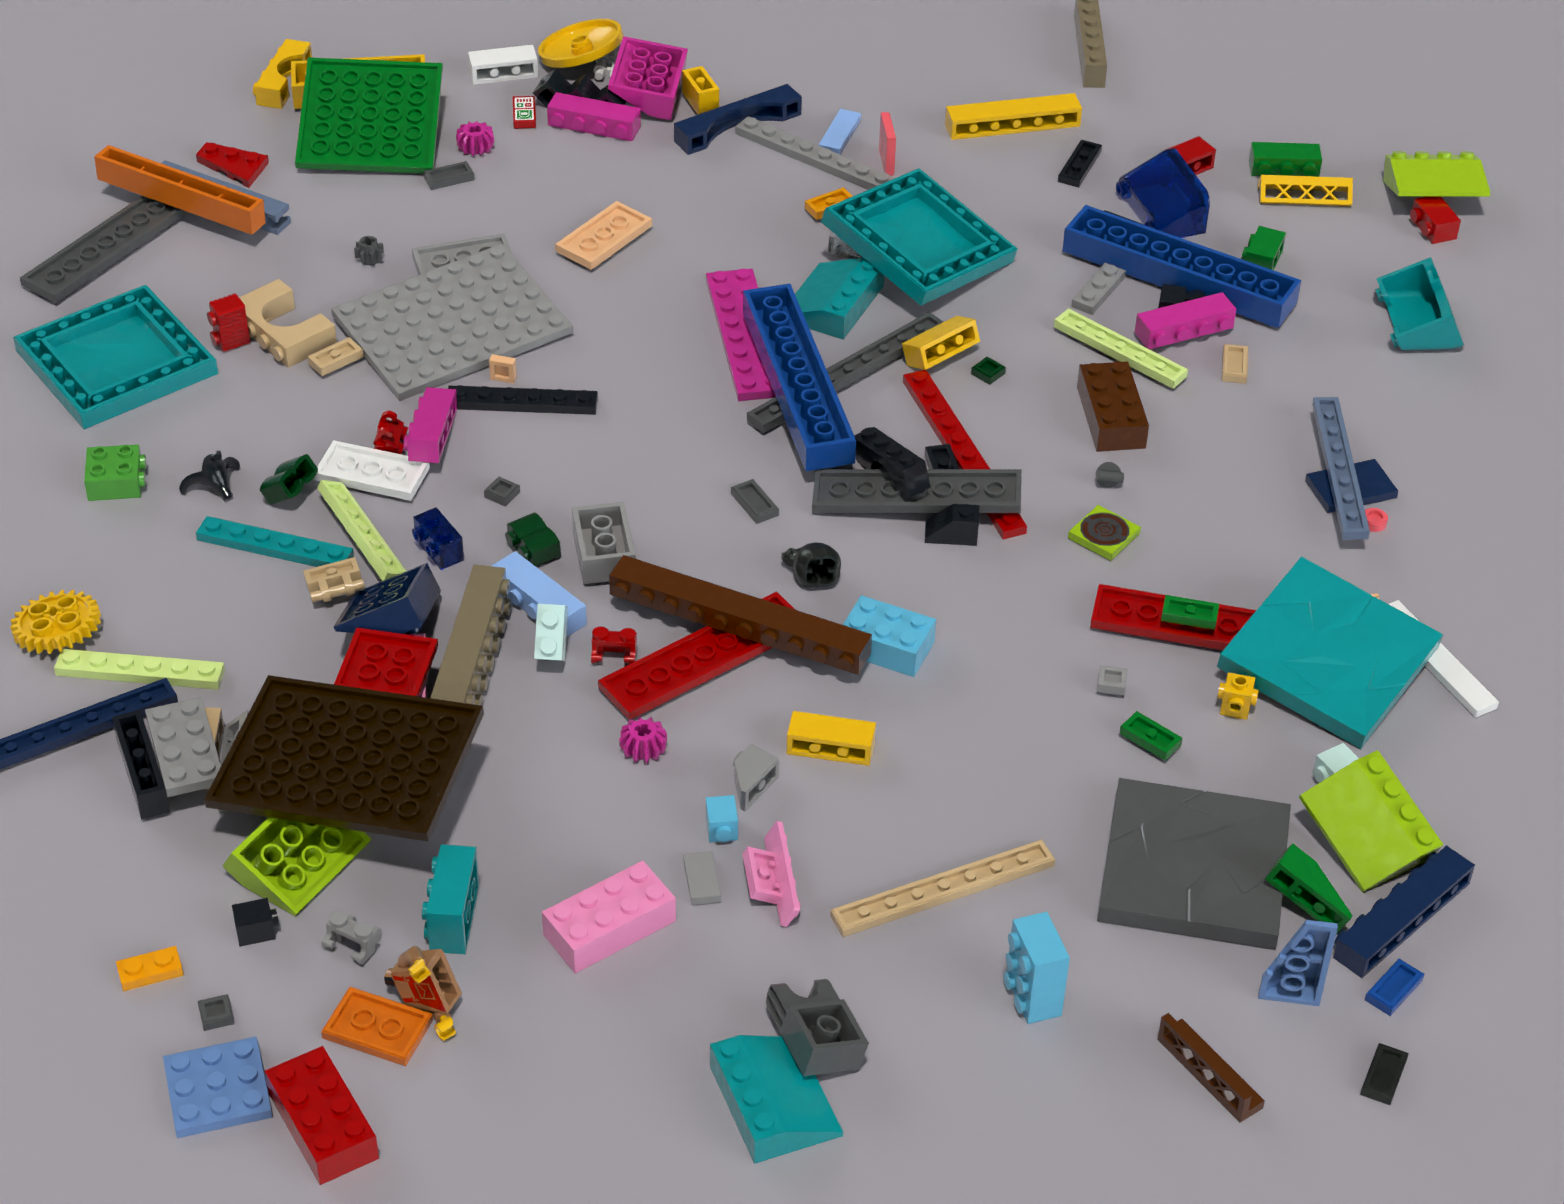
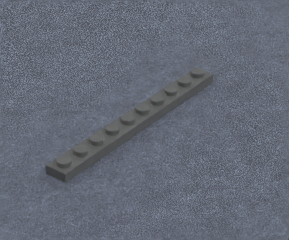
[747,312,943,433]

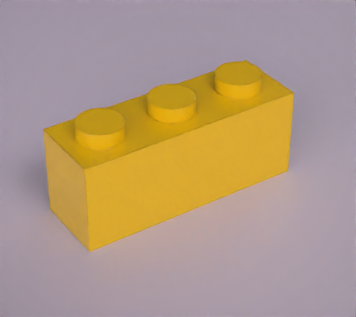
[902,316,980,370]
[786,711,876,766]

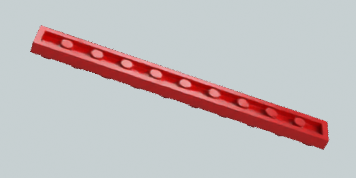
[903,370,1027,540]

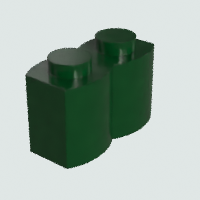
[260,454,318,505]
[505,512,561,566]

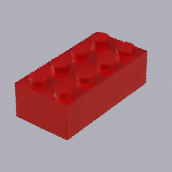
[264,1046,379,1185]

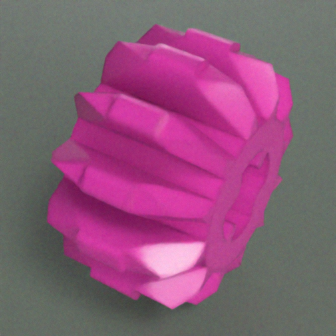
[456,121,494,156]
[619,717,667,764]

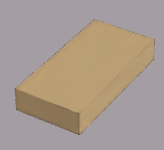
[1222,344,1248,384]

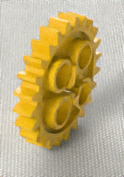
[10,589,102,654]

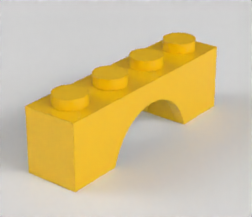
[253,39,312,109]

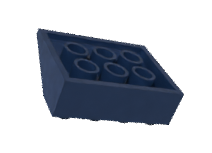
[334,563,441,635]

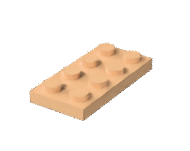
[555,201,652,270]

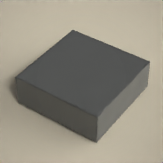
[484,477,520,507]
[198,994,234,1031]

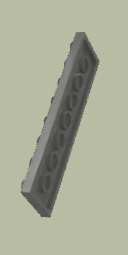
[20,196,188,303]
[812,469,1022,513]

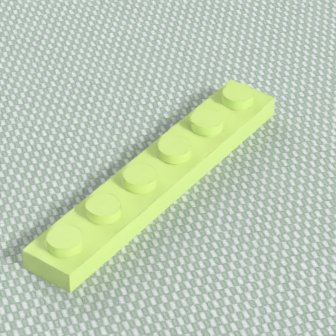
[1054,309,1188,389]
[317,480,406,581]
[54,649,225,690]

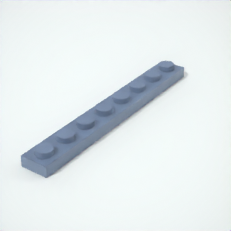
[1312,397,1370,540]

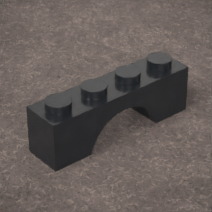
[854,427,931,498]

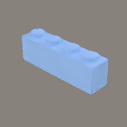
[492,551,587,638]

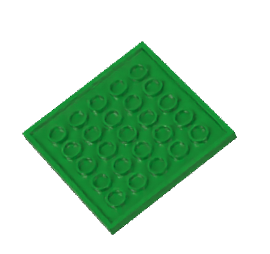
[295,57,443,173]

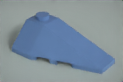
[1258,920,1338,1006]

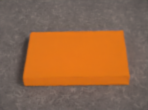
[321,987,433,1066]

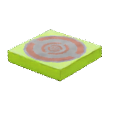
[1068,505,1141,561]

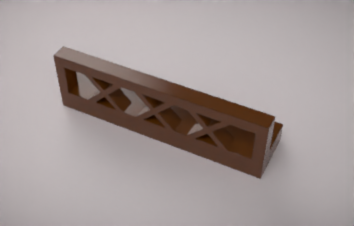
[1157,1013,1265,1123]

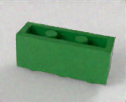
[1249,142,1322,177]

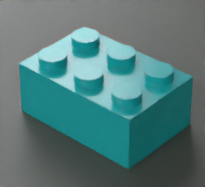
[422,844,479,955]

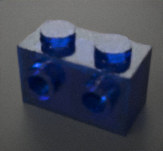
[412,507,464,570]

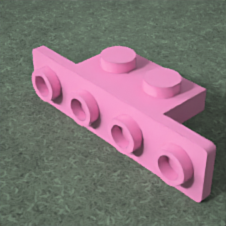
[742,821,800,927]

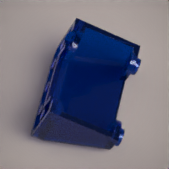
[1116,148,1210,238]

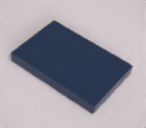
[1305,459,1398,513]

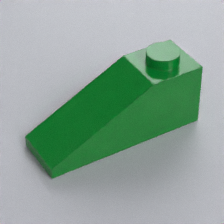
[1265,843,1353,934]

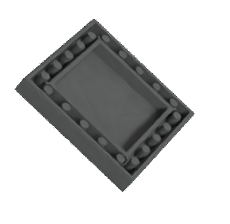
[1097,778,1291,950]

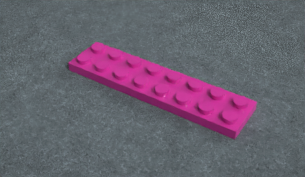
[706,268,776,401]

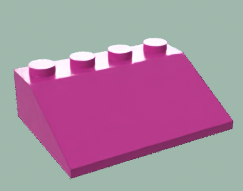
[608,36,688,120]

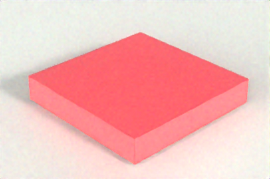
[879,112,896,176]

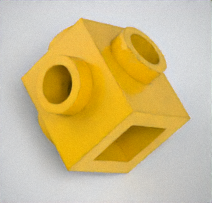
[1217,672,1259,720]

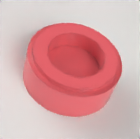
[1365,508,1388,532]

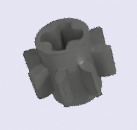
[354,236,384,266]

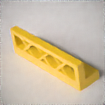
[1257,175,1353,206]

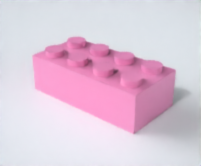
[542,860,676,973]

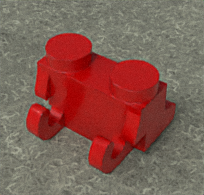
[373,411,408,454]
[591,626,637,664]

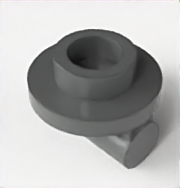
[1096,462,1124,488]

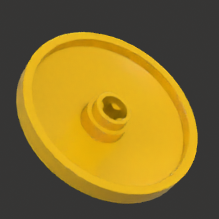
[538,19,624,68]

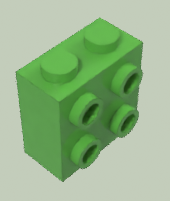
[84,444,147,501]

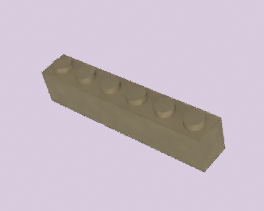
[1074,0,1107,88]

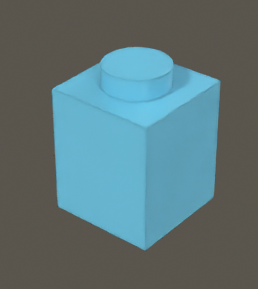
[706,795,738,842]

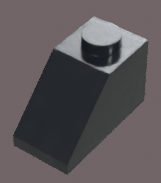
[925,504,979,546]

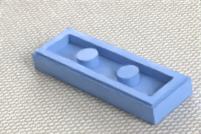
[819,109,861,154]

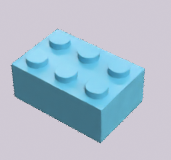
[843,595,936,677]
[1003,912,1070,1024]

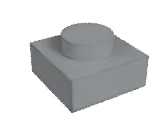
[1097,665,1128,696]

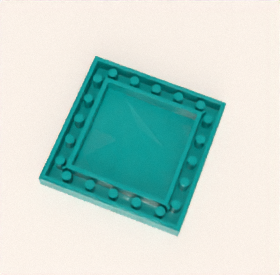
[821,168,1018,306]
[13,285,218,429]
[1217,556,1443,749]

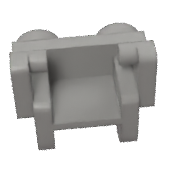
[321,911,382,965]

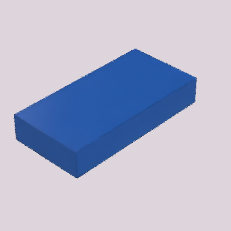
[1365,958,1425,1016]

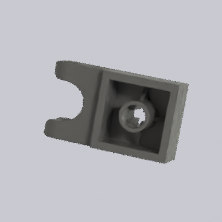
[766,979,869,1076]

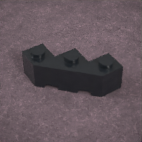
[533,69,627,108]

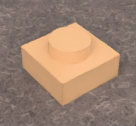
[489,354,517,384]

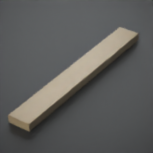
[830,839,1055,937]

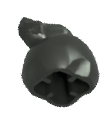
[781,542,841,587]

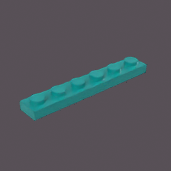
[196,516,354,567]

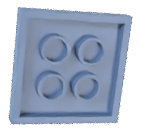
[163,1036,273,1138]

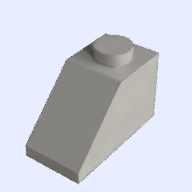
[733,743,779,811]

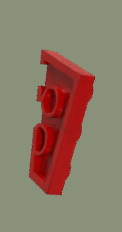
[196,142,269,188]

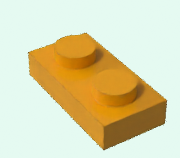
[804,187,853,220]
[116,946,184,992]

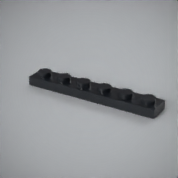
[448,385,598,415]

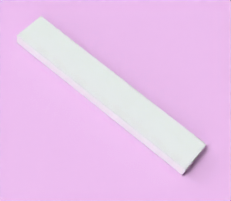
[1389,600,1499,718]

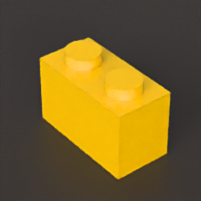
[682,66,719,115]

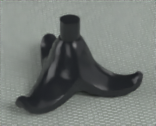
[179,450,240,500]

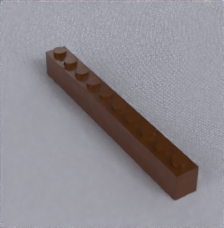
[609,555,872,675]

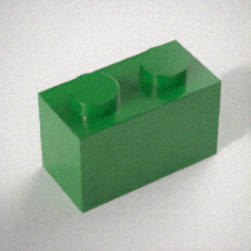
[1241,226,1286,270]

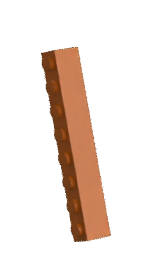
[94,145,266,235]

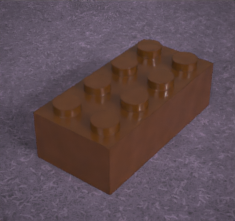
[1077,361,1149,452]

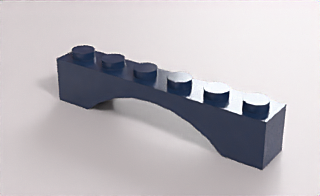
[674,84,802,155]

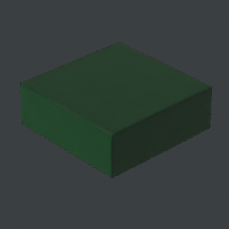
[971,356,1006,385]

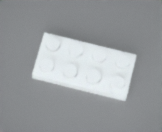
[314,440,430,501]

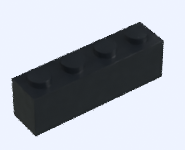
[112,710,170,820]

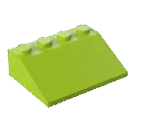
[1383,151,1490,197]
[1299,750,1444,893]
[222,817,372,916]

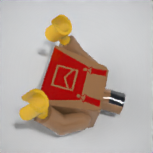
[384,946,462,1041]

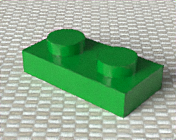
[1161,595,1219,630]
[1119,711,1183,761]

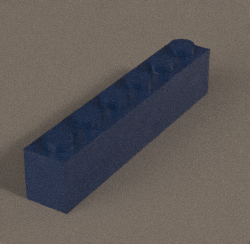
[1333,845,1475,978]

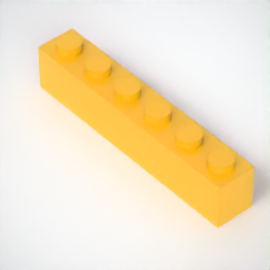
[945,93,1082,140]

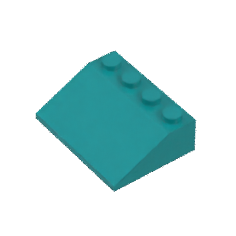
[795,257,884,340]
[710,1035,843,1164]

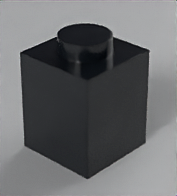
[232,898,279,947]

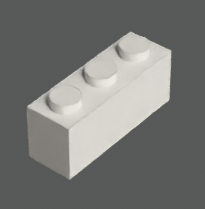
[468,45,538,85]

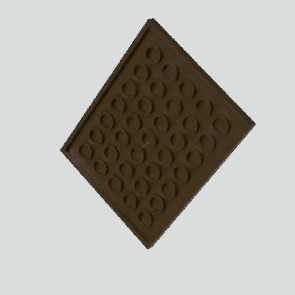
[204,675,484,842]

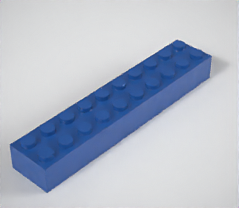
[1062,205,1301,328]
[743,284,856,471]

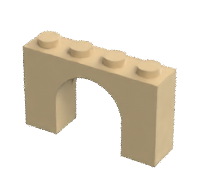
[239,279,337,368]

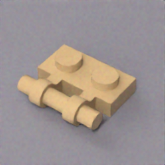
[303,557,365,603]

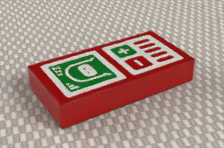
[513,96,536,129]

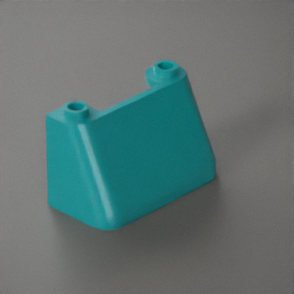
[1375,257,1464,350]

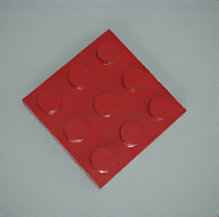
[334,628,438,697]

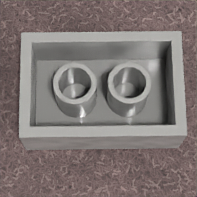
[572,502,636,584]

